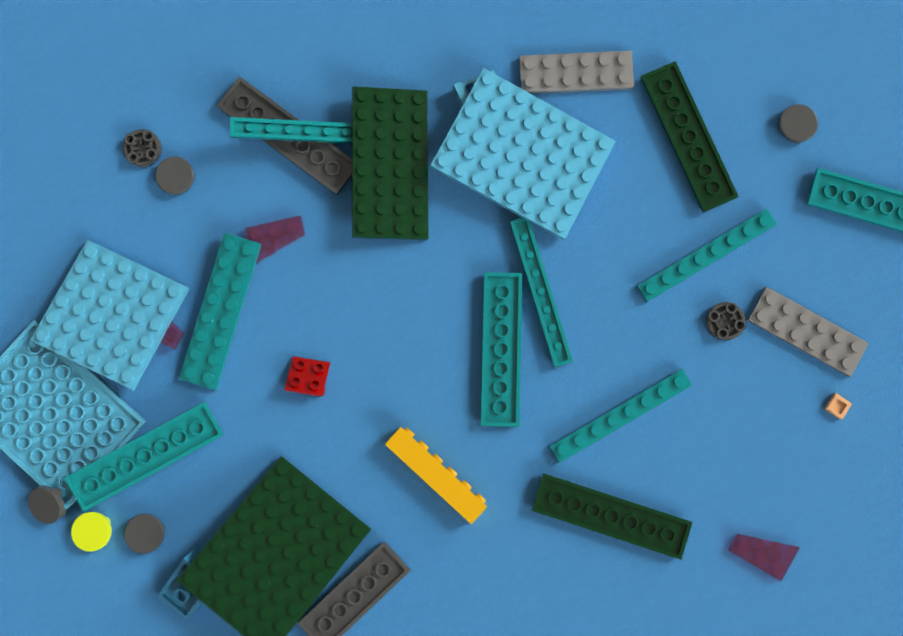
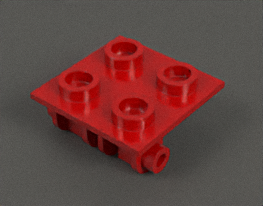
[284,356,330,397]

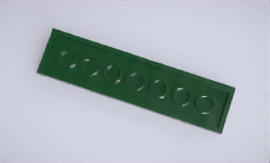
[640,61,739,213]
[531,473,693,560]

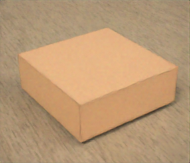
[824,393,852,420]

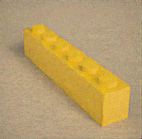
[385,427,487,524]

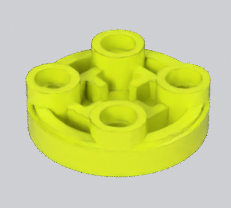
[71,512,112,552]

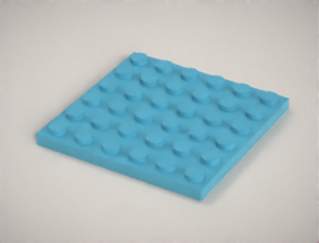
[30,240,189,391]

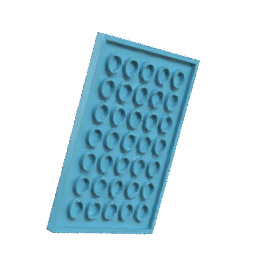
[430,68,616,240]
[0,320,147,509]

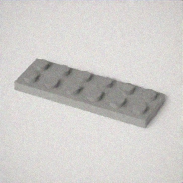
[519,51,634,94]
[747,287,869,377]

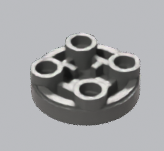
[777,104,818,144]
[123,129,162,167]
[155,157,196,196]
[706,302,746,341]
[28,485,66,524]
[124,514,165,554]

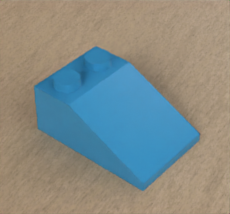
[158,548,202,621]

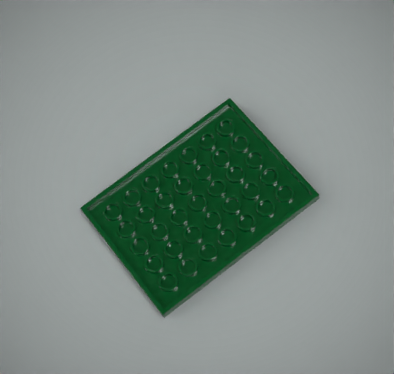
[176,456,371,636]

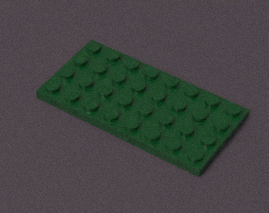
[352,86,428,240]

